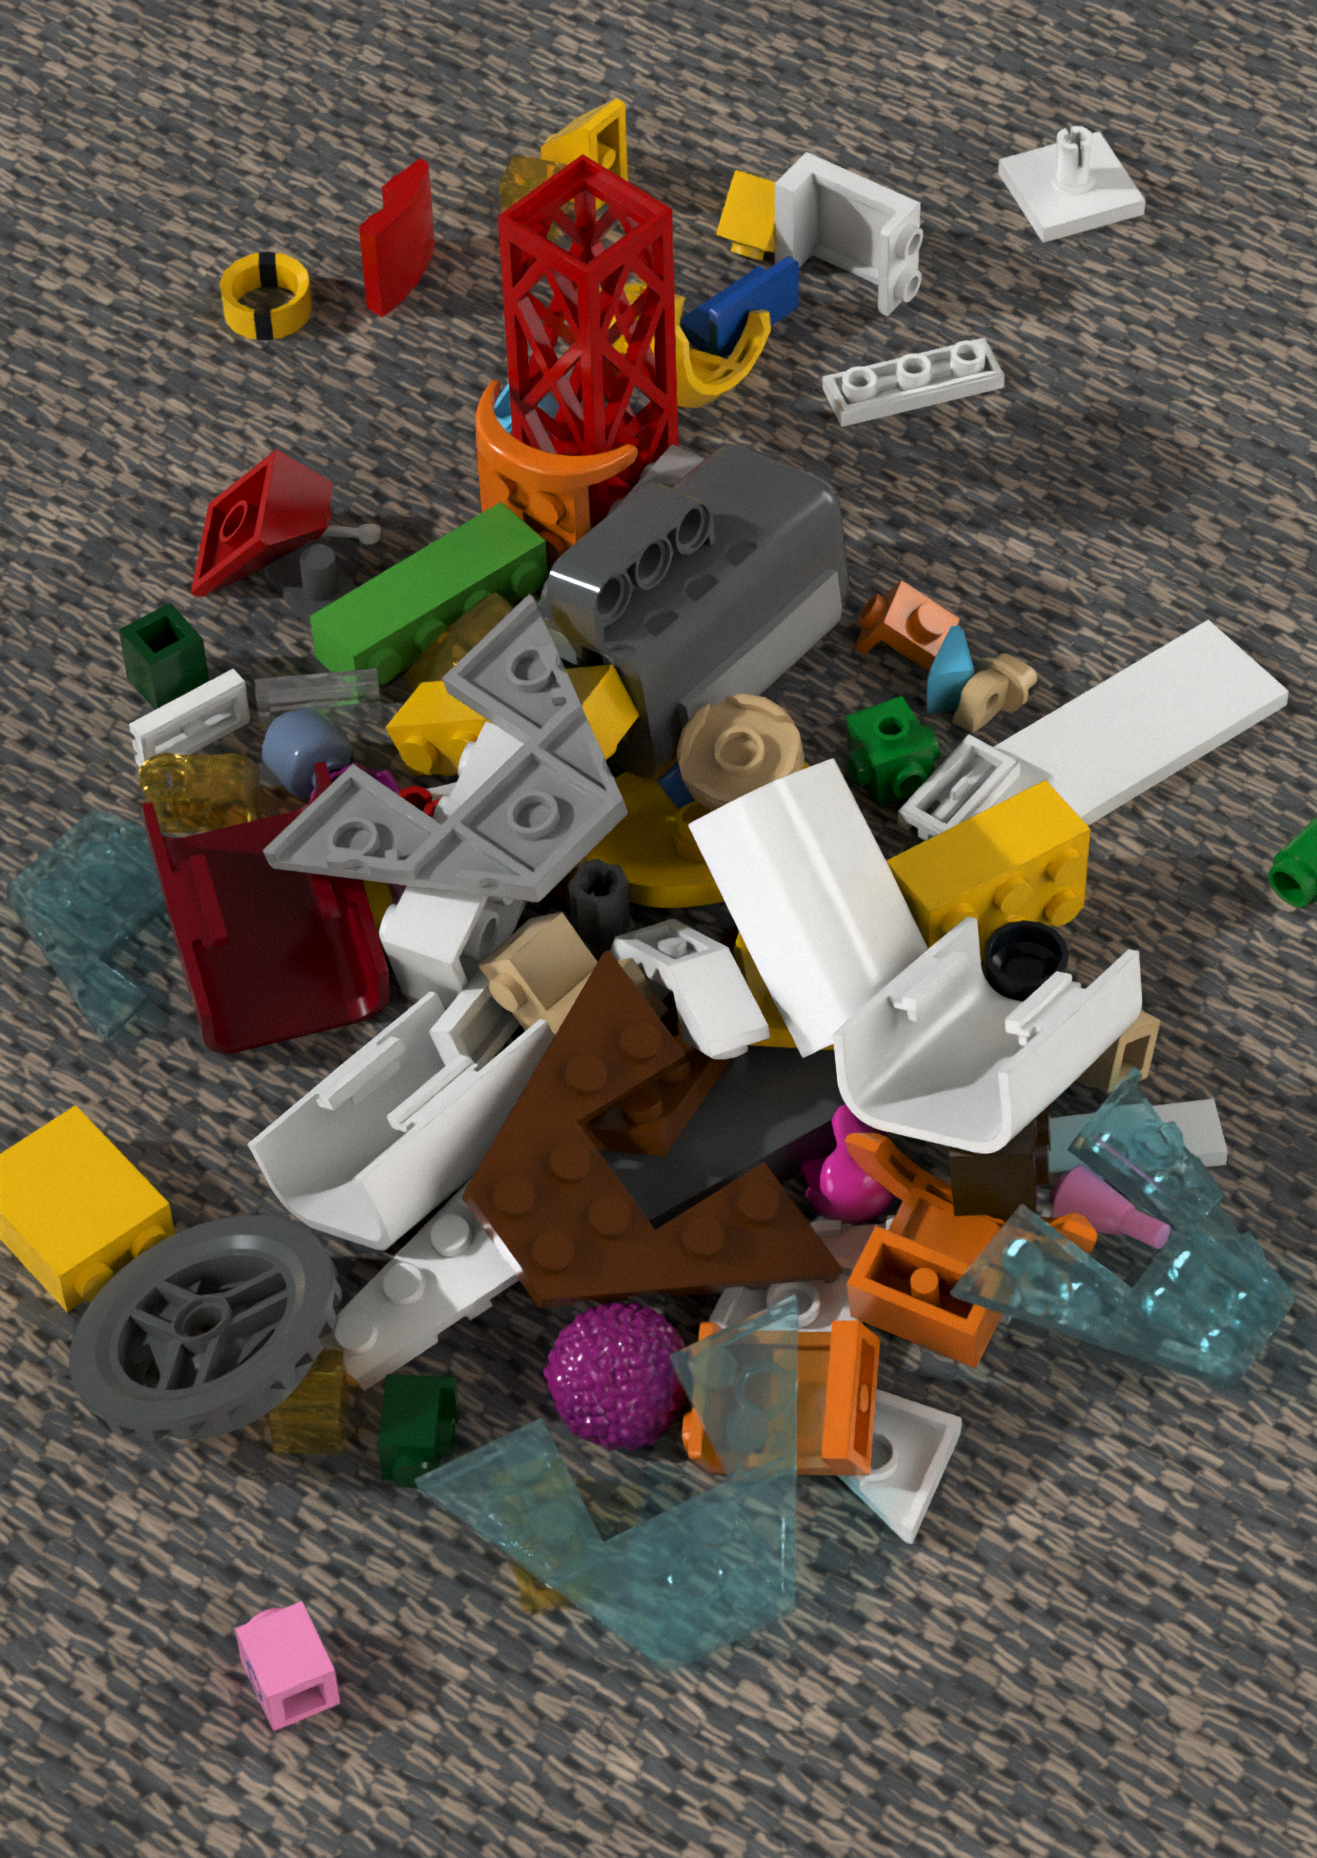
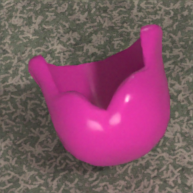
[800,1104,896,1224]

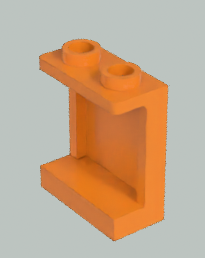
[682,1321,881,1476]

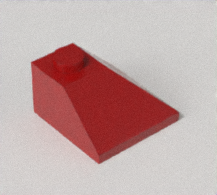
[191,449,334,597]

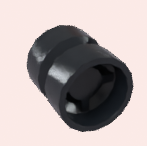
[983,920,1069,1002]

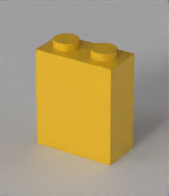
[0,1105,175,1312]

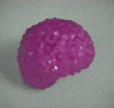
[543,1302,692,1451]

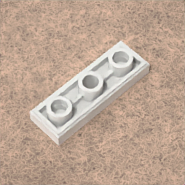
[823,338,1005,427]

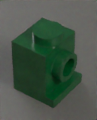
[378,1374,459,1488]

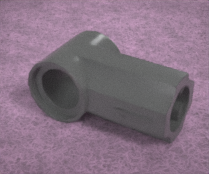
[569,858,636,962]

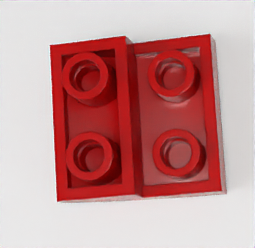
[359,158,435,318]

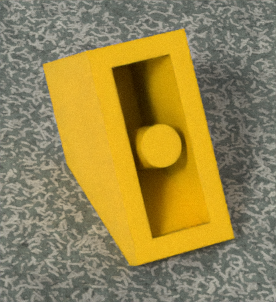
[540,98,628,211]
[716,170,776,261]

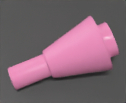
[1049,1165,1170,1249]

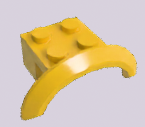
[599,282,771,408]

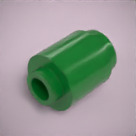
[1268,817,1317,907]

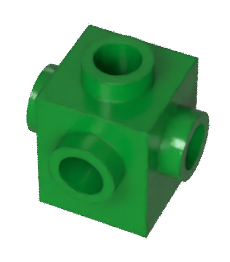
[845,696,940,807]

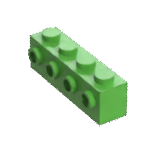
[310,502,548,698]

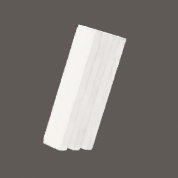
[129,669,250,775]
[897,734,1020,841]

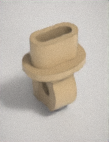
[952,653,1037,733]

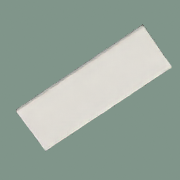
[930,620,1289,826]

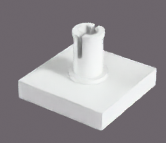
[998,126,1146,243]

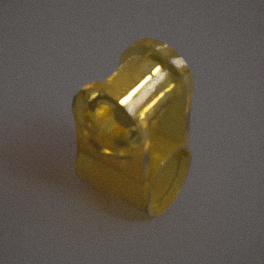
[138,753,260,833]

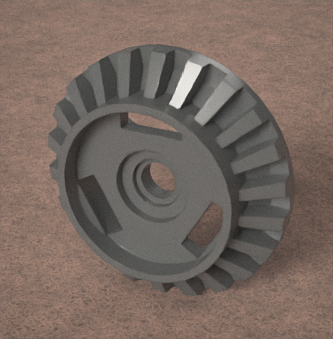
[69,1215,342,1441]

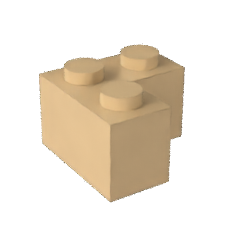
[478,912,668,1036]

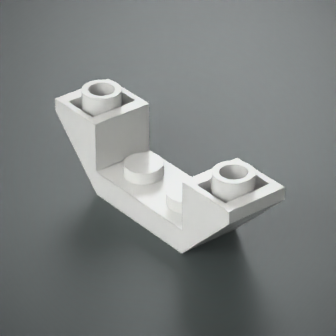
[610,919,770,1059]

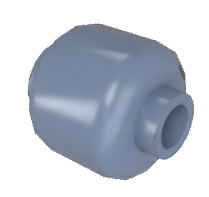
[262,708,354,800]

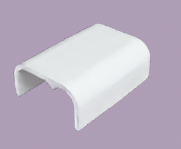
[688,758,928,1058]
[832,916,1142,1154]
[247,991,554,1251]

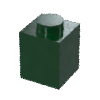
[119,603,209,710]

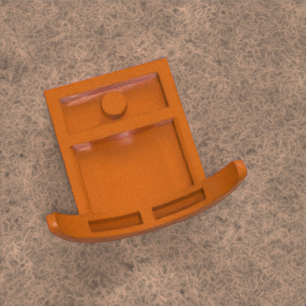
[475,380,638,566]

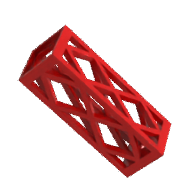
[498,154,679,527]

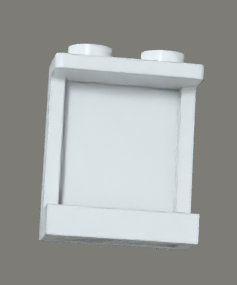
[775,152,923,317]

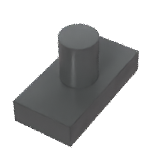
[264,541,357,629]

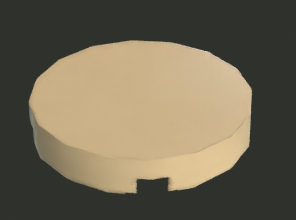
[676,693,805,811]

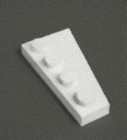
[320,1178,519,1391]

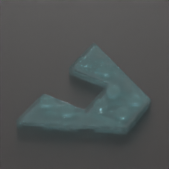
[950,1066,1297,1390]
[414,1295,799,1674]

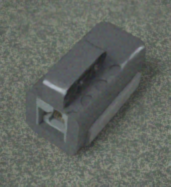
[536,444,849,779]

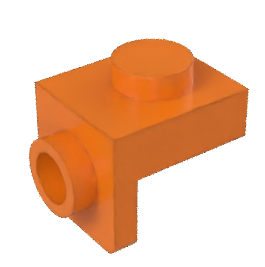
[854,580,960,670]

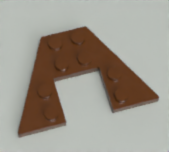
[462,950,844,1309]

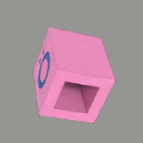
[235,1601,340,1731]

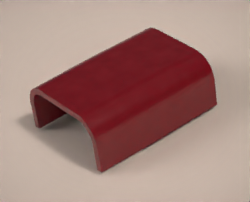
[141,761,390,1054]

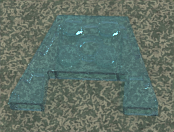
[7,809,167,1044]

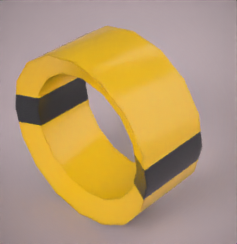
[220,252,313,341]

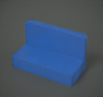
[679,256,799,358]

